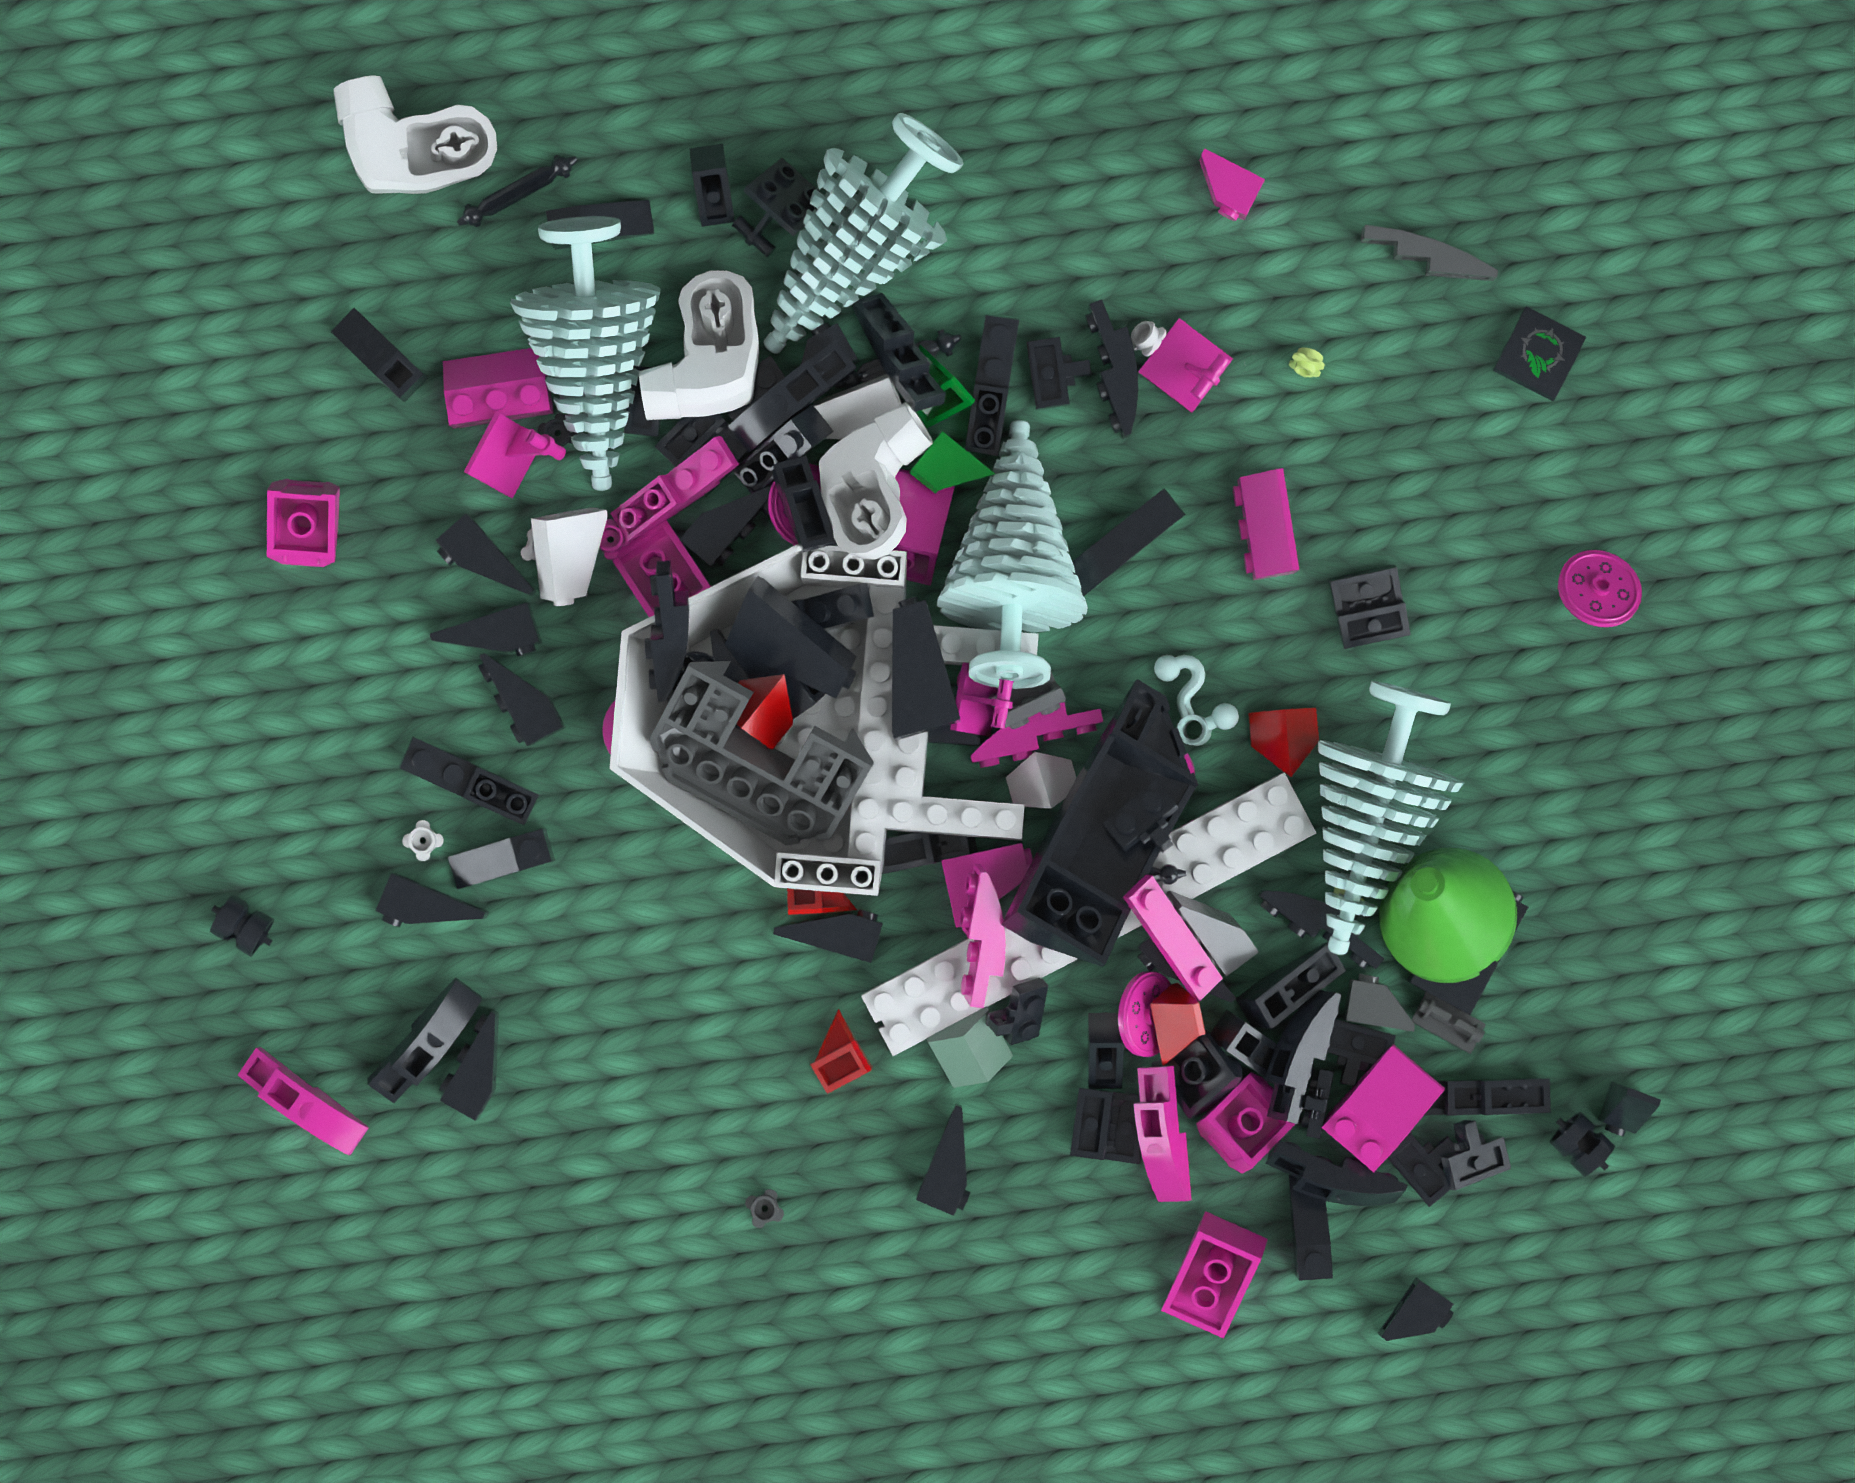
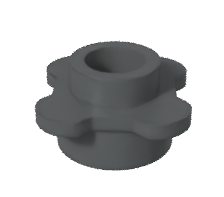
[745,1189,784,1228]

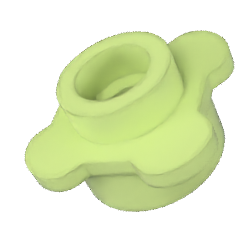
[1289,348,1325,377]

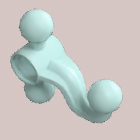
[1154,655,1239,746]

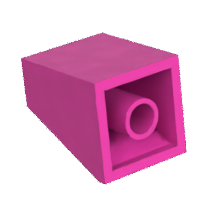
[892,469,955,586]
[941,843,1033,928]

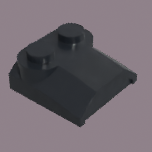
[1151,1028,1242,1119]

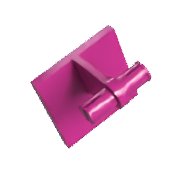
[1138,318,1233,413]
[464,412,566,499]
[950,662,1014,737]

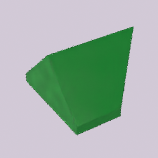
[916,344,975,429]
[909,431,995,494]

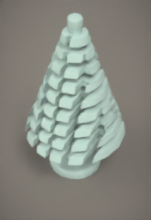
[764,113,963,354]
[510,216,660,491]
[937,420,1088,689]
[1318,681,1465,955]

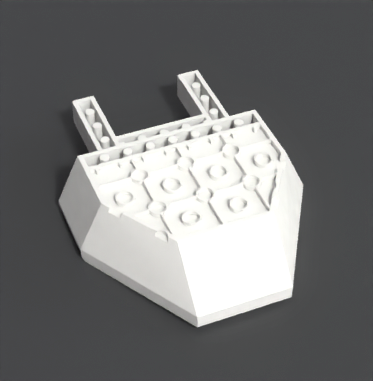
[610,544,1039,896]

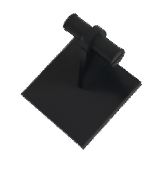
[732,158,822,258]

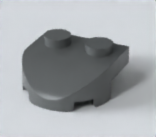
[989,671,1066,729]

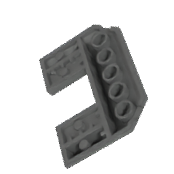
[649,661,874,845]

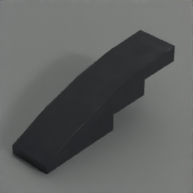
[852,293,945,412]
[1073,488,1186,597]
[1424,1078,1551,1116]

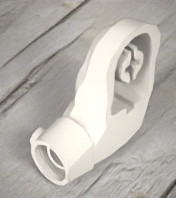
[334,76,497,194]
[638,270,759,420]
[819,402,933,559]

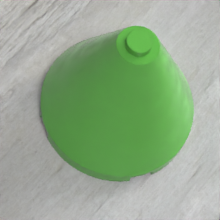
[1379,848,1517,983]

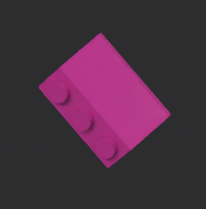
[443,348,554,429]
[1233,468,1299,580]

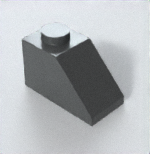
[1343,974,1415,1032]

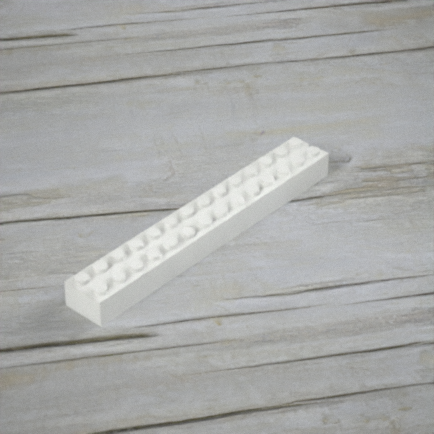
[861,773,1316,1056]

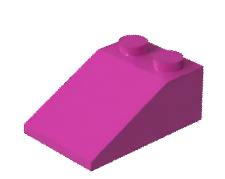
[612,520,711,617]
[1322,1044,1445,1172]
[1161,1211,1268,1339]

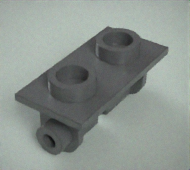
[1412,992,1486,1054]

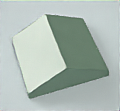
[926,1006,1013,1088]

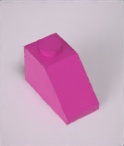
[1199,149,1265,221]

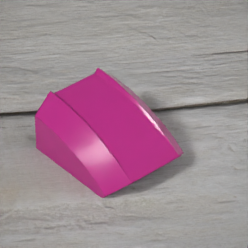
[267,479,340,567]
[1196,1072,1295,1174]

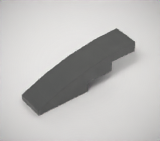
[1361,225,1498,281]

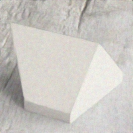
[1006,752,1076,809]

